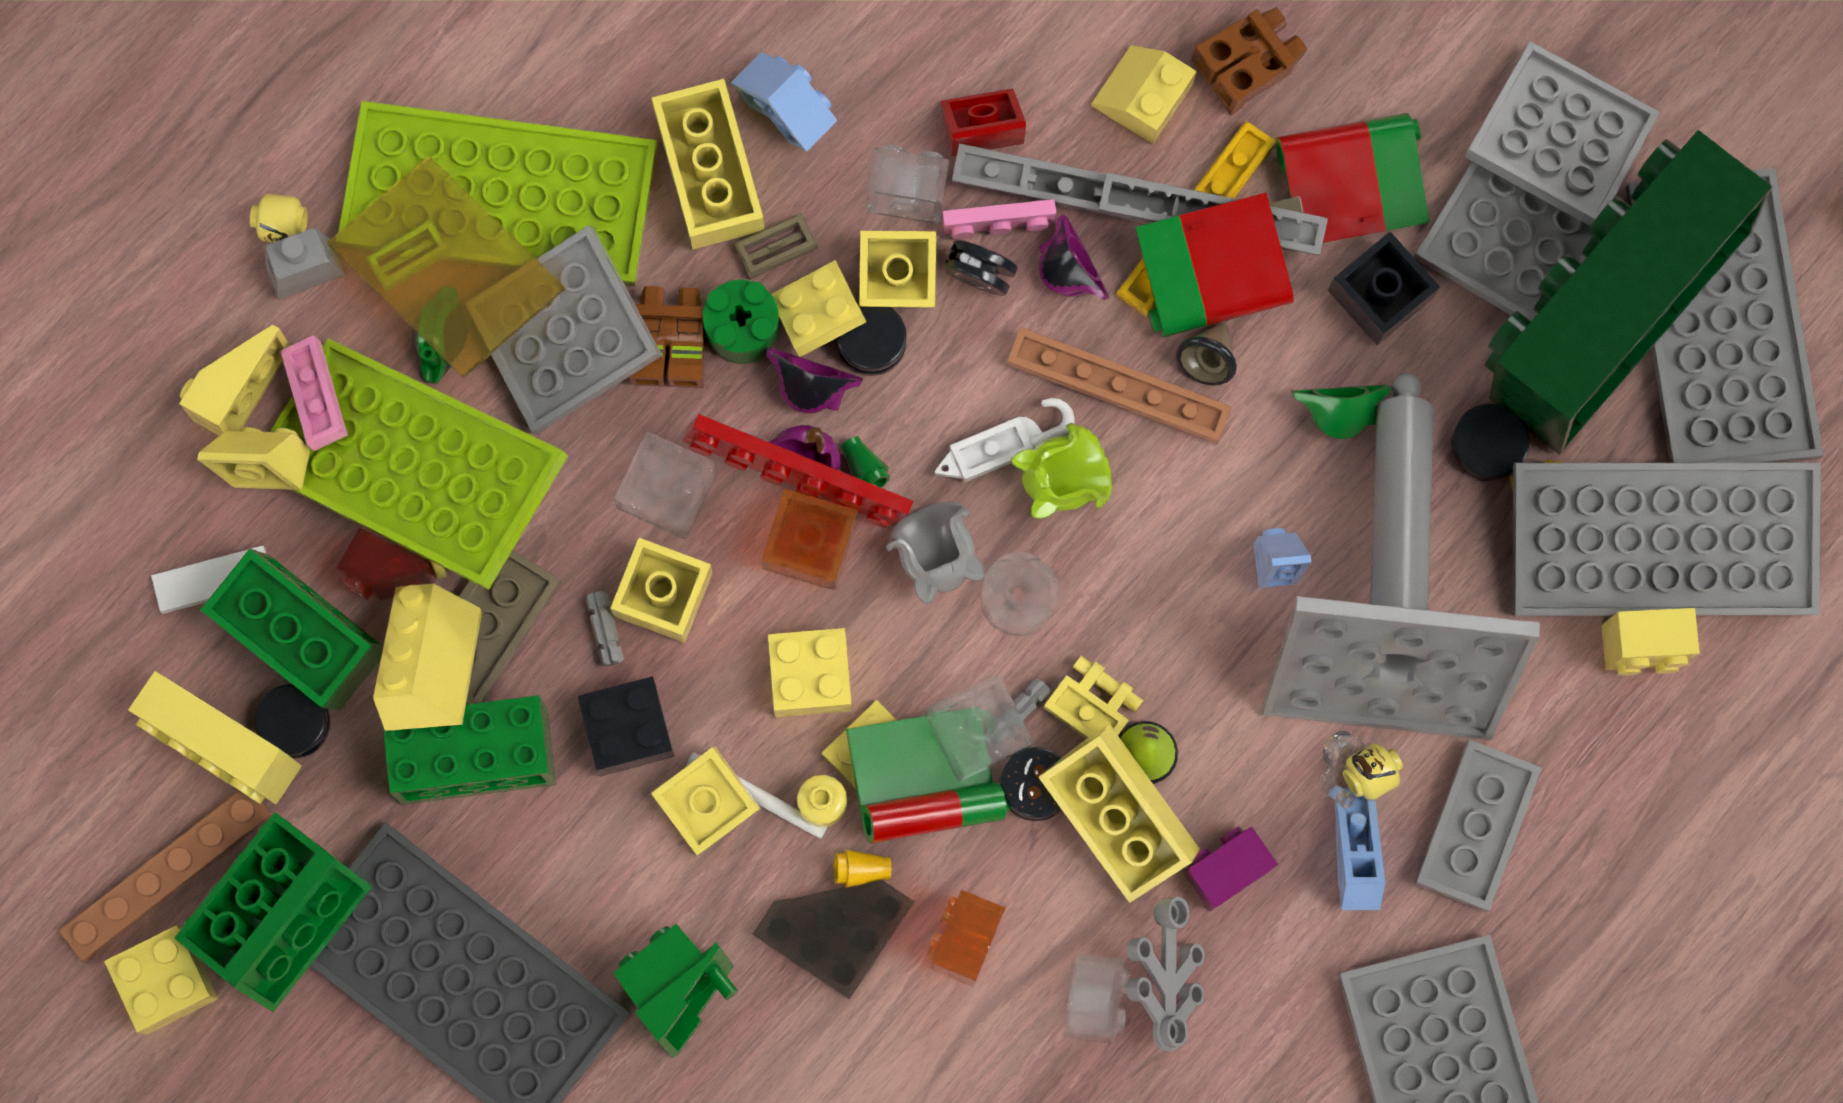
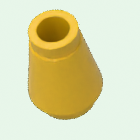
[833,849,892,888]

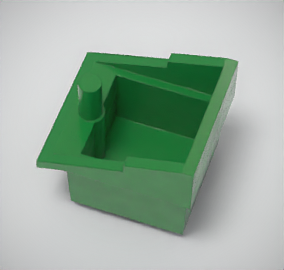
[613,924,738,1058]

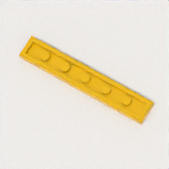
[1116,120,1276,317]

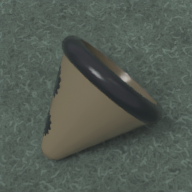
[1176,323,1237,386]

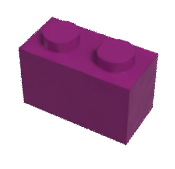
[1184,826,1278,912]

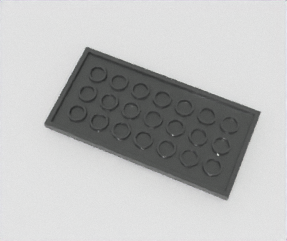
[311,822,631,1103]

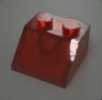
[336,528,437,600]

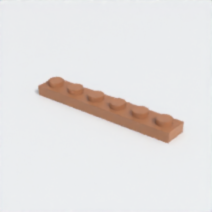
[1006,327,1232,444]
[59,791,272,962]

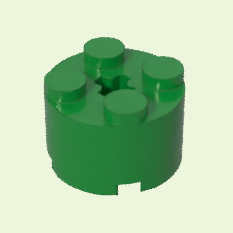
[703,279,780,364]

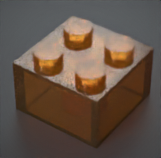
[761,488,858,591]
[926,890,1006,987]

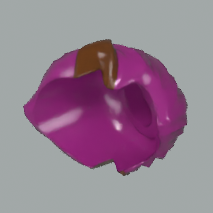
[769,425,840,470]

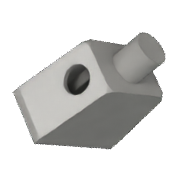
[265,228,346,300]

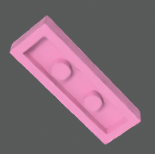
[942,199,1056,239]
[281,335,348,451]

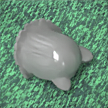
[886,502,984,604]

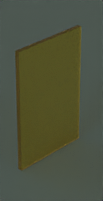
[328,156,565,378]

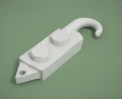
[935,398,1075,483]

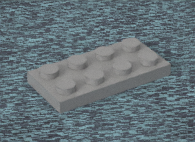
[1414,739,1542,912]

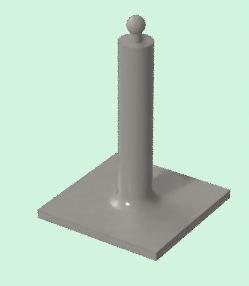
[1263,373,1540,740]

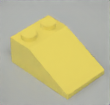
[179,325,291,436]

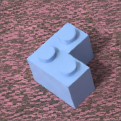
[731,52,838,151]

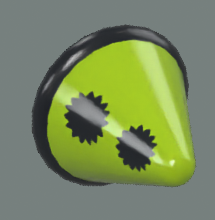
[1118,721,1178,784]

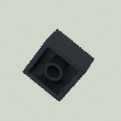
[1328,232,1440,345]
[578,676,675,777]

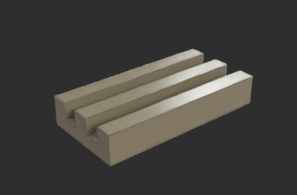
[734,213,818,280]

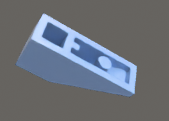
[1253,528,1311,588]
[1335,788,1385,910]

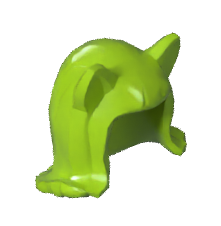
[1011,423,1113,519]

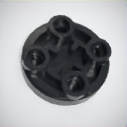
[1451,404,1529,481]

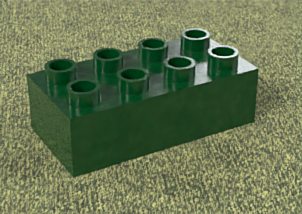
[1484,130,1773,455]

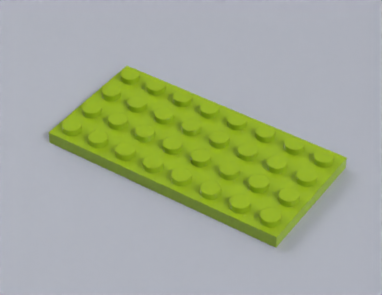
[337,101,657,286]
[270,338,568,590]

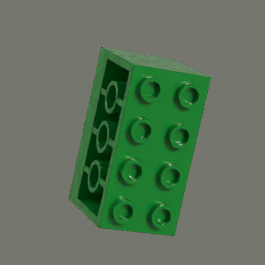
[200,548,384,710]
[383,695,556,805]
[174,812,373,1012]

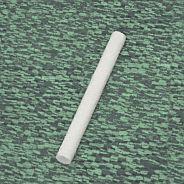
[686,752,828,839]

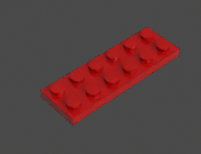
[682,414,913,528]

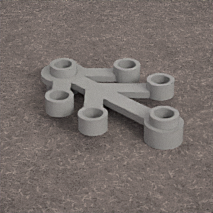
[1126,897,1205,1052]

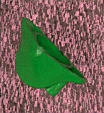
[1291,384,1391,439]

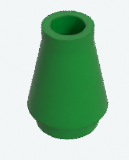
[840,436,890,488]

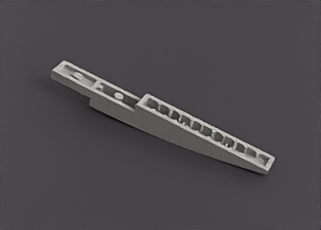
[952,144,1328,256]

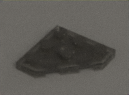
[752,880,915,1000]

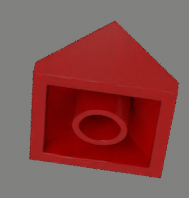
[941,88,1026,156]

